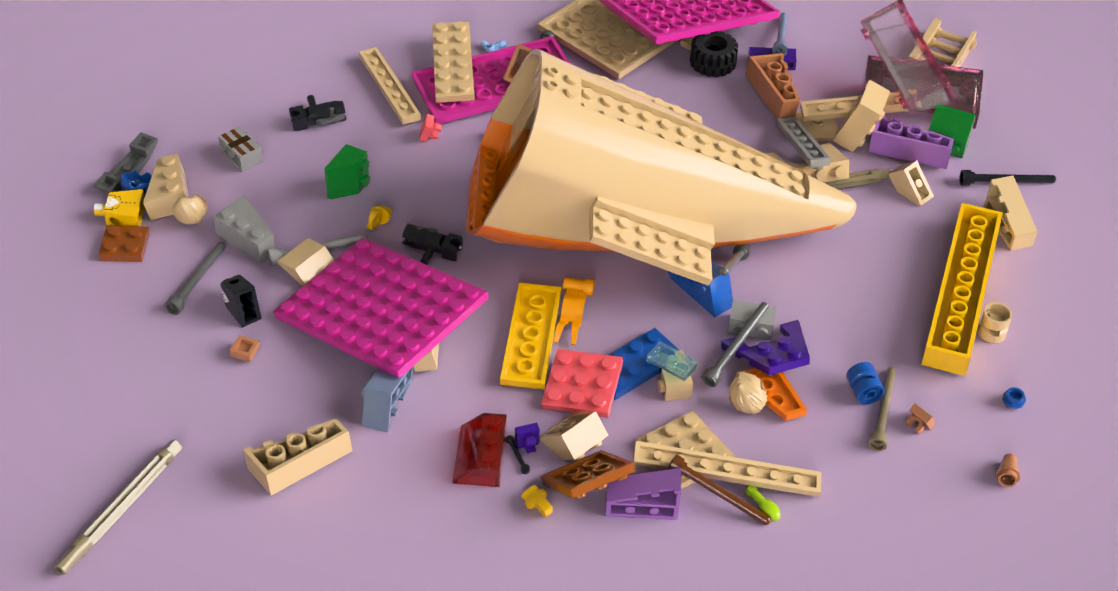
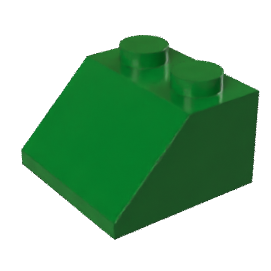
[928,104,976,158]
[324,144,370,199]

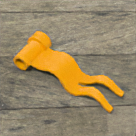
[554,277,595,345]

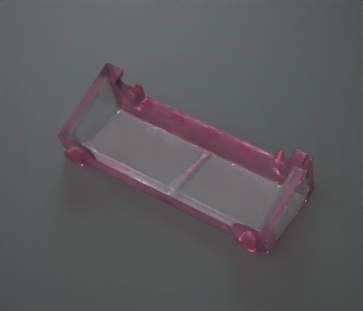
[860,0,958,114]

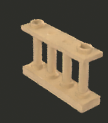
[906,18,977,86]

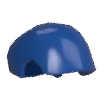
[120,170,152,195]

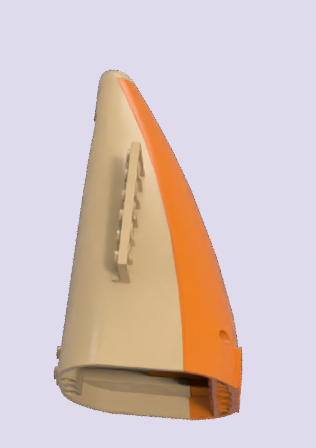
[465,49,857,286]

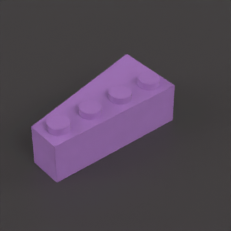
[868,114,954,169]

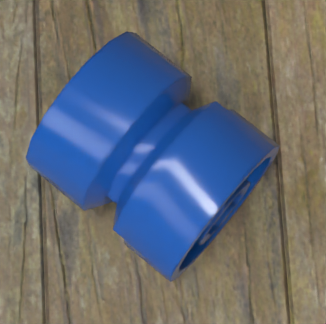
[846,362,885,405]

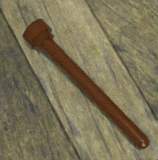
[667,454,771,525]

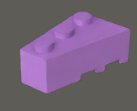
[606,468,681,520]

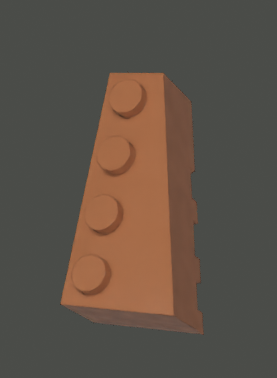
[745,53,800,119]

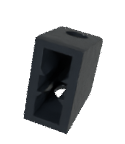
[220,275,262,328]

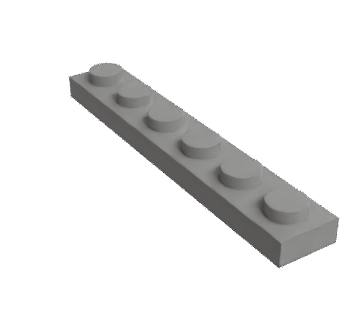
[777,116,830,169]

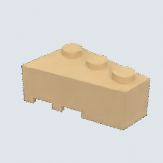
[983,176,1038,251]

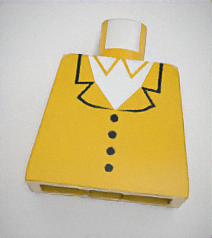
[94,189,145,226]

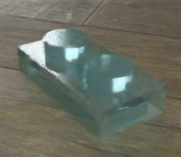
[647,341,698,381]

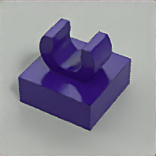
[514,422,540,454]

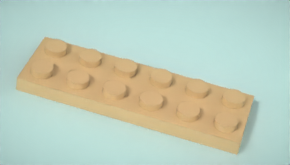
[432,21,475,103]

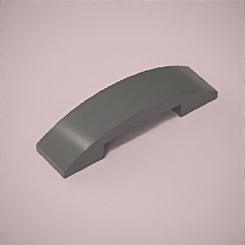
[93,132,158,194]

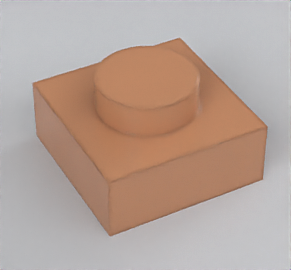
[229,335,260,362]

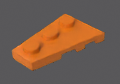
[735,368,807,422]

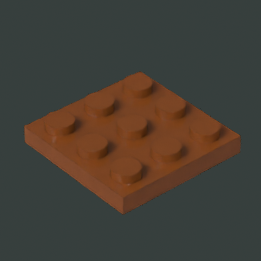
[540,450,636,499]

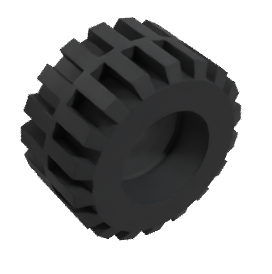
[690,31,738,77]

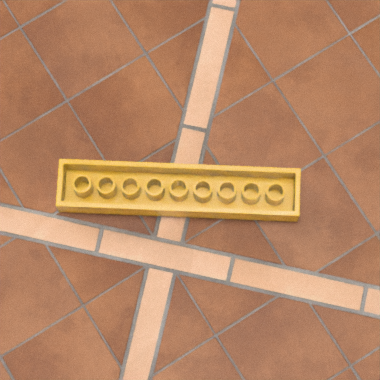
[921,203,1003,376]

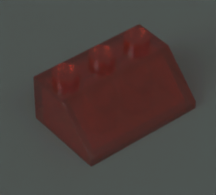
[453,413,507,487]

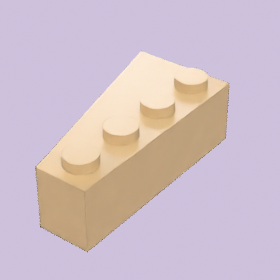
[243,419,352,496]

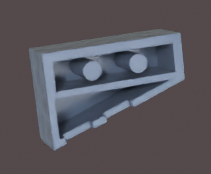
[361,367,413,433]

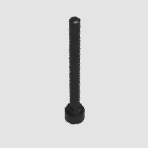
[959,170,1056,186]

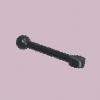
[505,435,530,474]

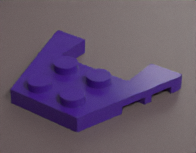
[721,320,810,376]

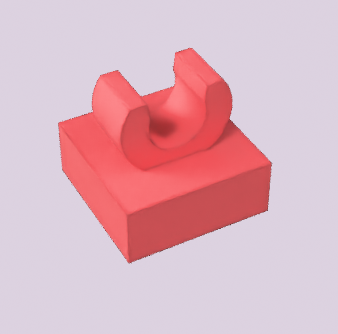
[419,114,442,142]

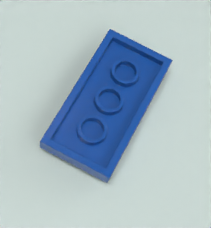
[609,328,679,400]

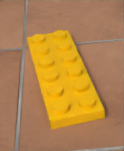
[500,282,562,390]

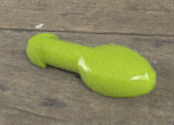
[745,485,780,521]

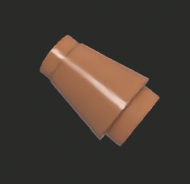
[996,454,1020,487]

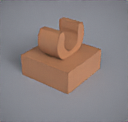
[906,403,936,434]

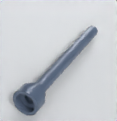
[772,13,788,56]

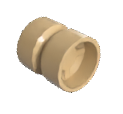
[978,302,1013,343]

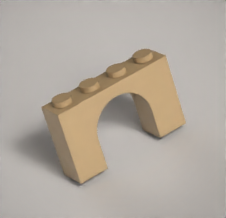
[765,143,849,183]

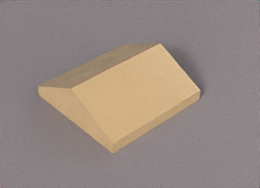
[277,238,335,286]

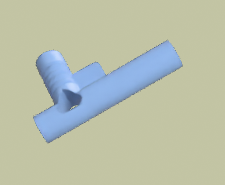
[481,40,506,53]

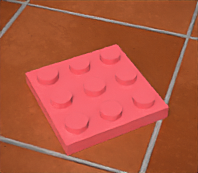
[541,349,623,418]

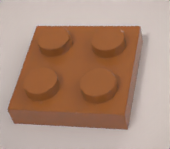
[98,225,150,262]

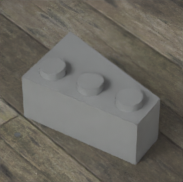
[213,195,275,263]

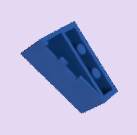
[668,262,733,317]

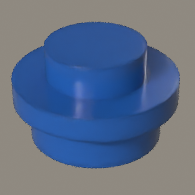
[1002,387,1026,409]

